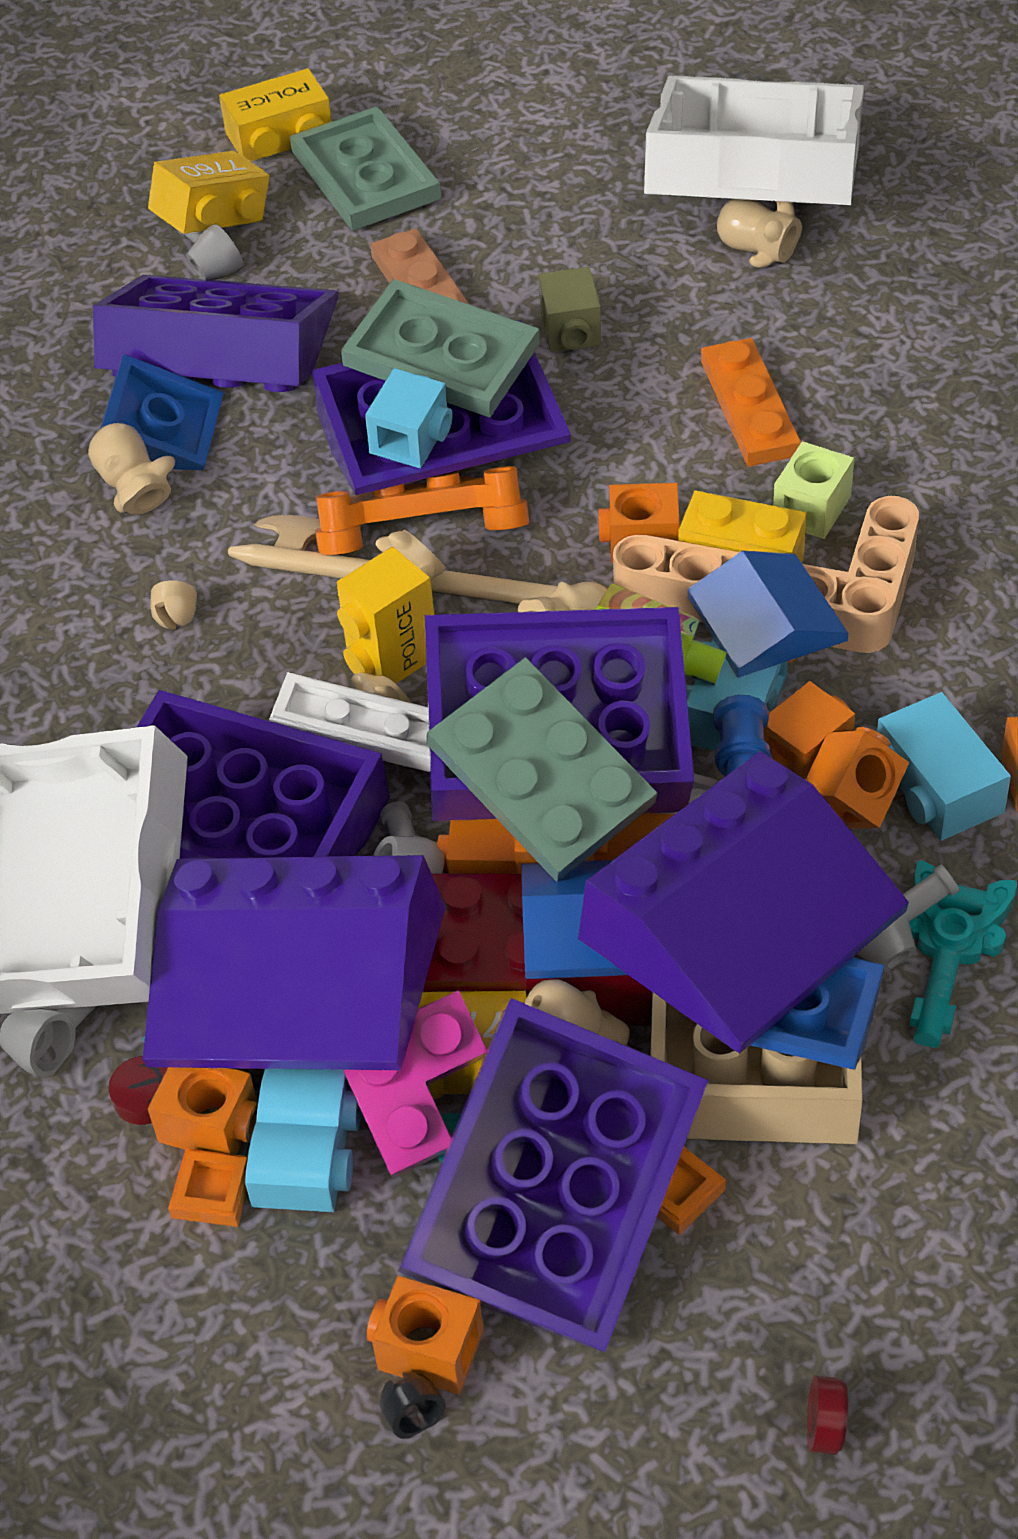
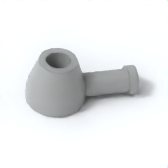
[177,224,244,280]
[374,801,445,874]
[857,864,960,972]
[0,1006,96,1078]

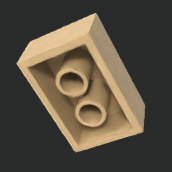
[651,993,862,1144]

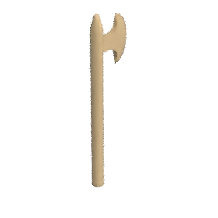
[228,515,557,604]

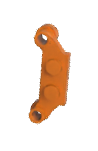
[315,466,529,555]

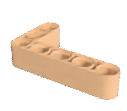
[613,496,919,653]

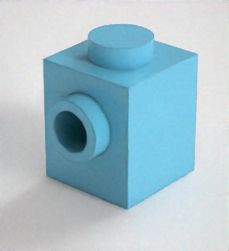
[365,368,452,469]

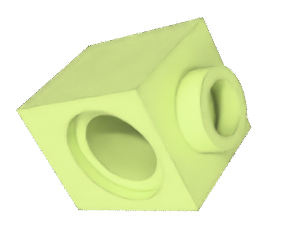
[773,441,854,539]

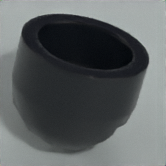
[380,1371,445,1439]

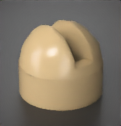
[150,580,197,630]

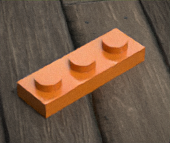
[701,338,801,467]

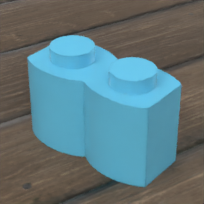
[245,1069,362,1212]

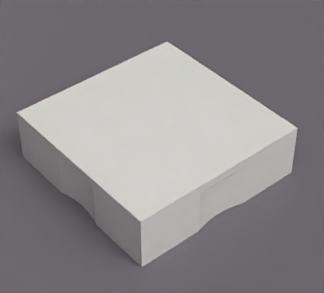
[644,76,864,205]
[0,726,188,1014]

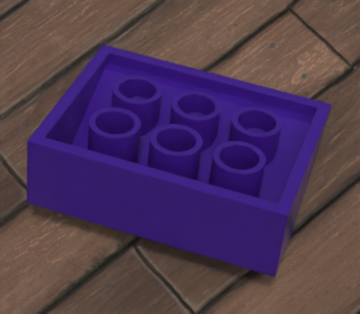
[93,275,339,392]
[312,320,571,496]
[425,607,694,821]
[136,690,390,859]
[578,751,909,1054]
[143,855,446,1071]
[397,998,709,1352]

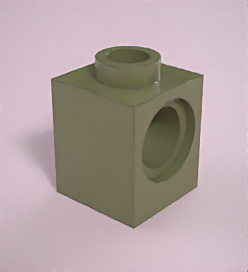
[538,267,602,352]

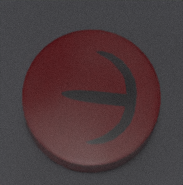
[108,1056,168,1125]
[807,1375,848,1455]

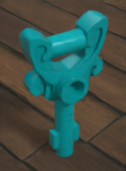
[909,860,1017,1048]

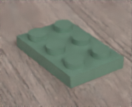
[290,106,441,231]
[341,279,540,418]
[426,657,657,882]

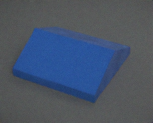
[100,354,224,470]
[688,551,848,678]
[521,860,628,979]
[716,958,885,1070]

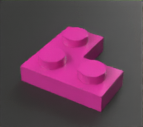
[343,990,487,1178]

